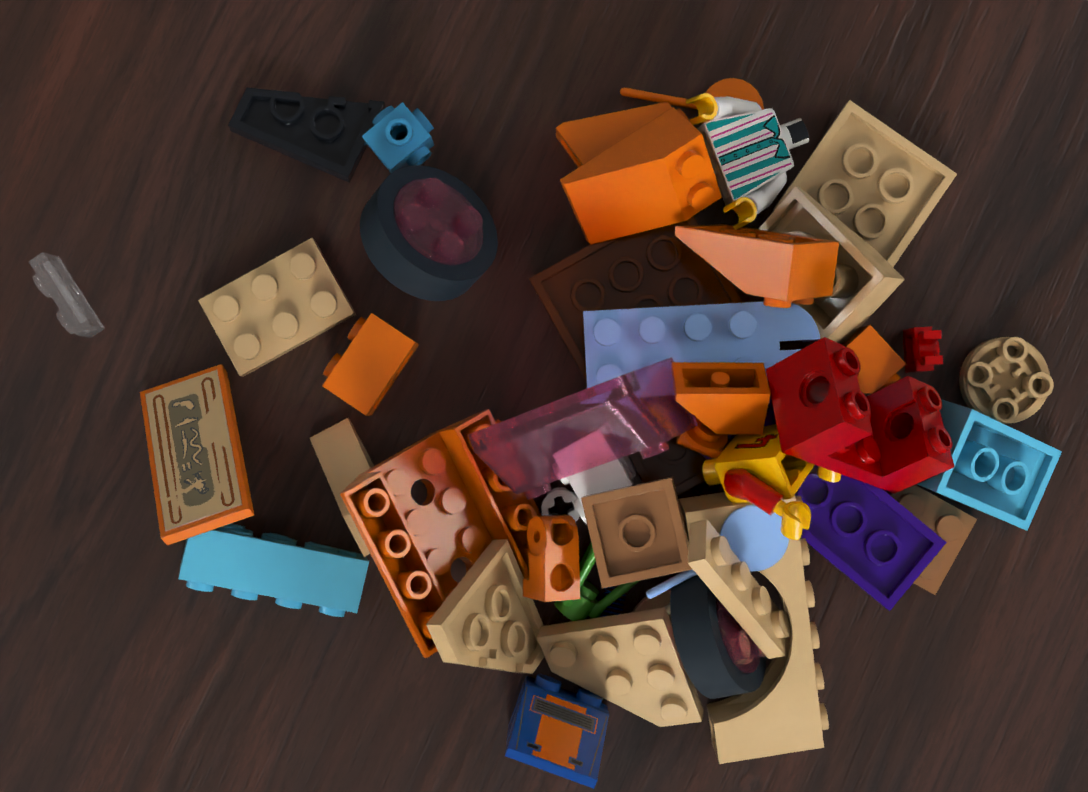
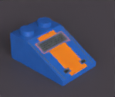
[505,674,609,789]

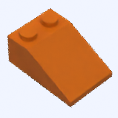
[560,107,722,245]
[675,224,839,308]

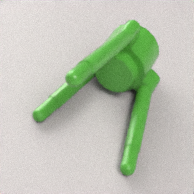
[554,542,641,621]

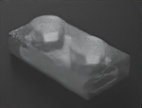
[28,252,105,338]

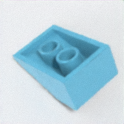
[917,399,1062,531]

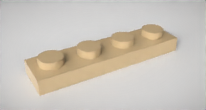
[687,519,790,659]

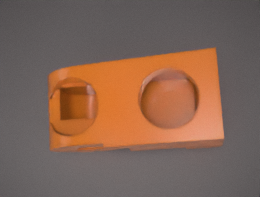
[523,514,580,602]

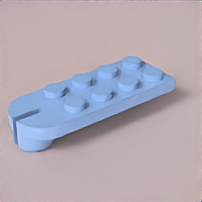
[583,302,820,401]

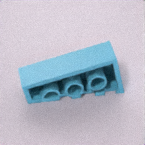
[178,523,369,617]

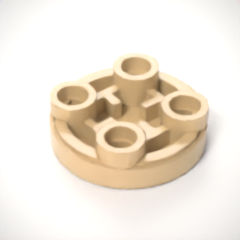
[959,337,1054,424]

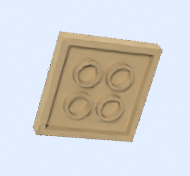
[773,100,957,267]

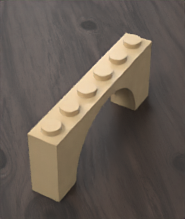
[679,492,829,764]

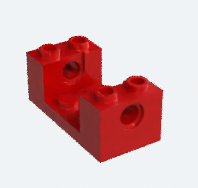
[766,337,954,494]

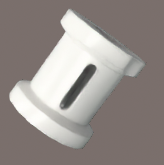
[541,487,580,522]

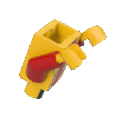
[702,424,841,540]

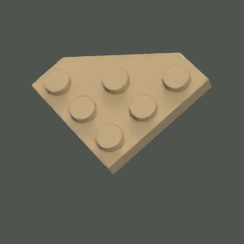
[426,539,545,674]
[537,607,704,727]

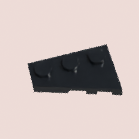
[228,87,385,183]

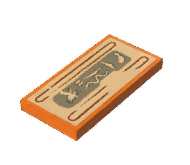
[140,364,254,545]

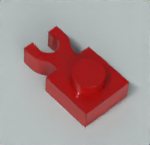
[903,326,943,373]

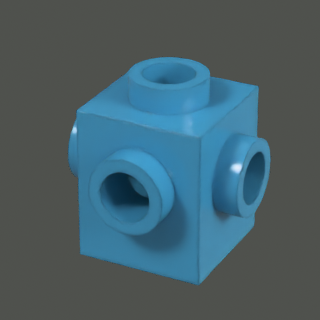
[362,102,434,173]

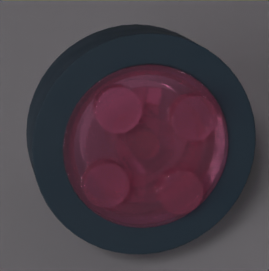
[360,165,498,301]
[670,572,766,699]

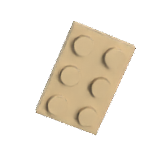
[198,238,356,377]

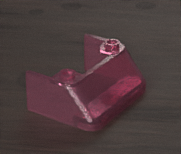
[468,357,698,500]

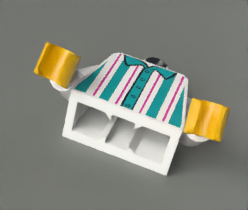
[686,93,809,230]

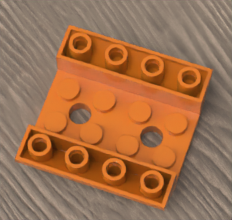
[340,409,542,658]

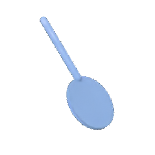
[646,504,789,599]

